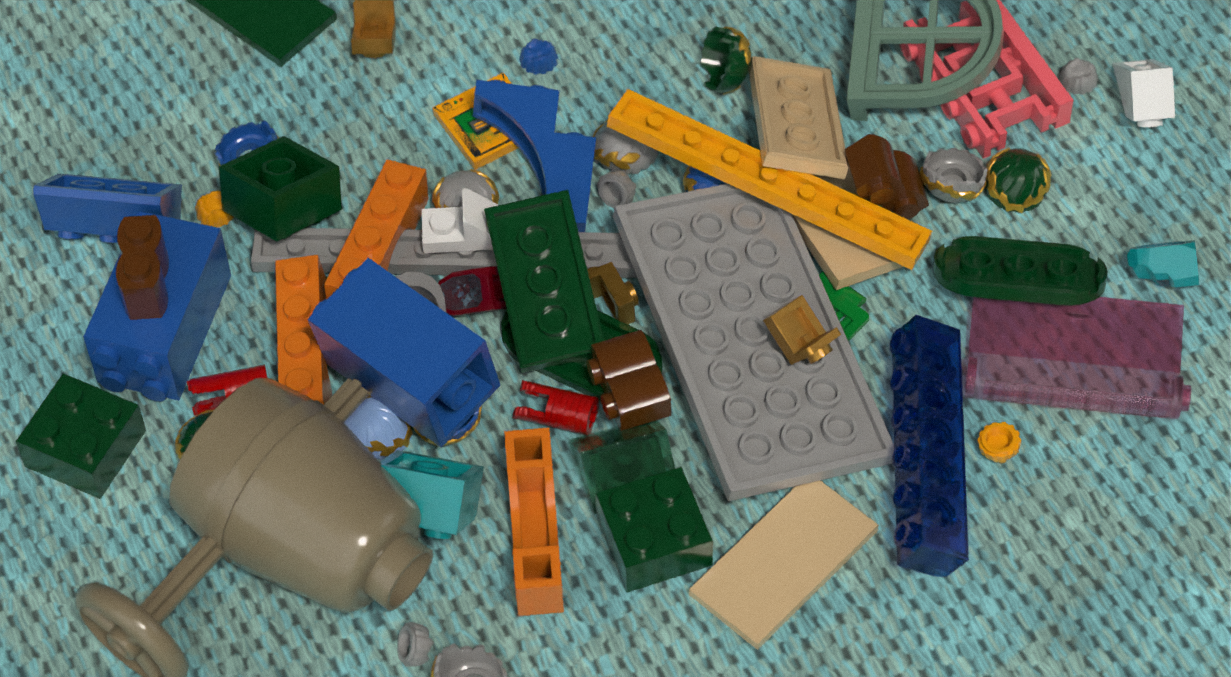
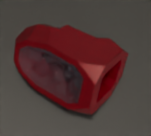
[438,266,507,316]

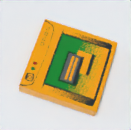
[432,72,518,170]

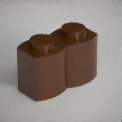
[845,134,929,219]
[116,215,169,320]
[586,330,671,431]

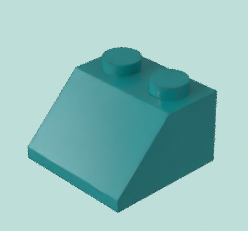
[379,450,484,539]

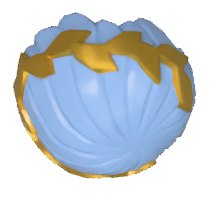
[344,395,413,460]

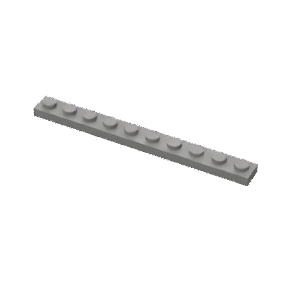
[251,228,637,278]

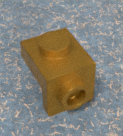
[351,0,396,58]
[587,262,639,324]
[763,295,842,365]

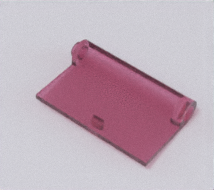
[964,297,1191,419]

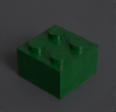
[218,136,342,242]
[16,373,146,499]
[595,467,713,593]

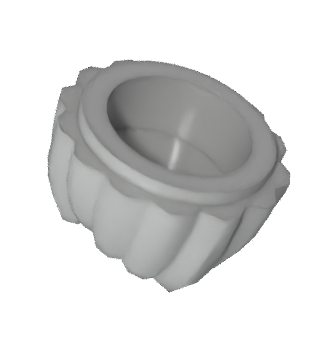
[1058,58,1098,95]
[597,171,636,208]
[397,622,433,667]

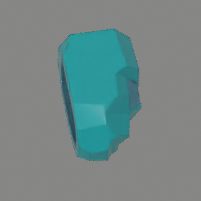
[1127,240,1199,288]

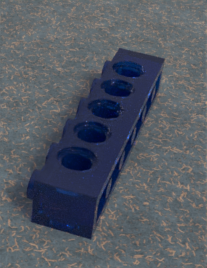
[890,314,969,577]

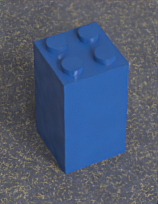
[83,211,231,402]
[307,258,501,448]

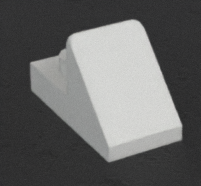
[422,188,498,253]

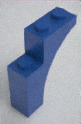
[473,80,596,232]

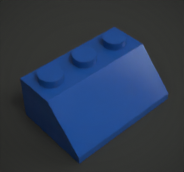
[33,173,182,243]

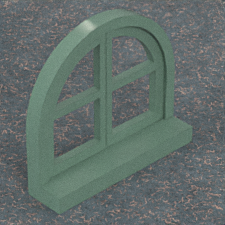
[847,0,1004,121]

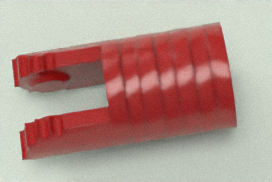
[187,364,268,416]
[512,380,599,436]

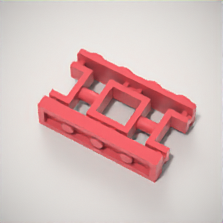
[900,0,1074,159]

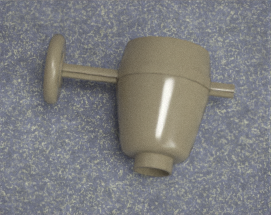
[75,378,433,677]

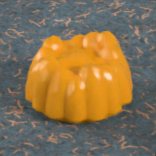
[195,190,234,228]
[977,422,1021,464]

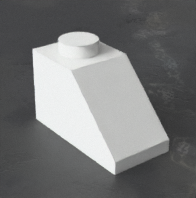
[1113,59,1175,127]

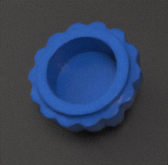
[519,38,558,75]

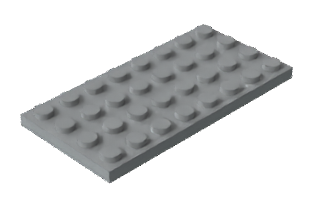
[613,184,898,502]

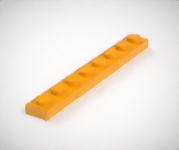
[607,89,932,270]

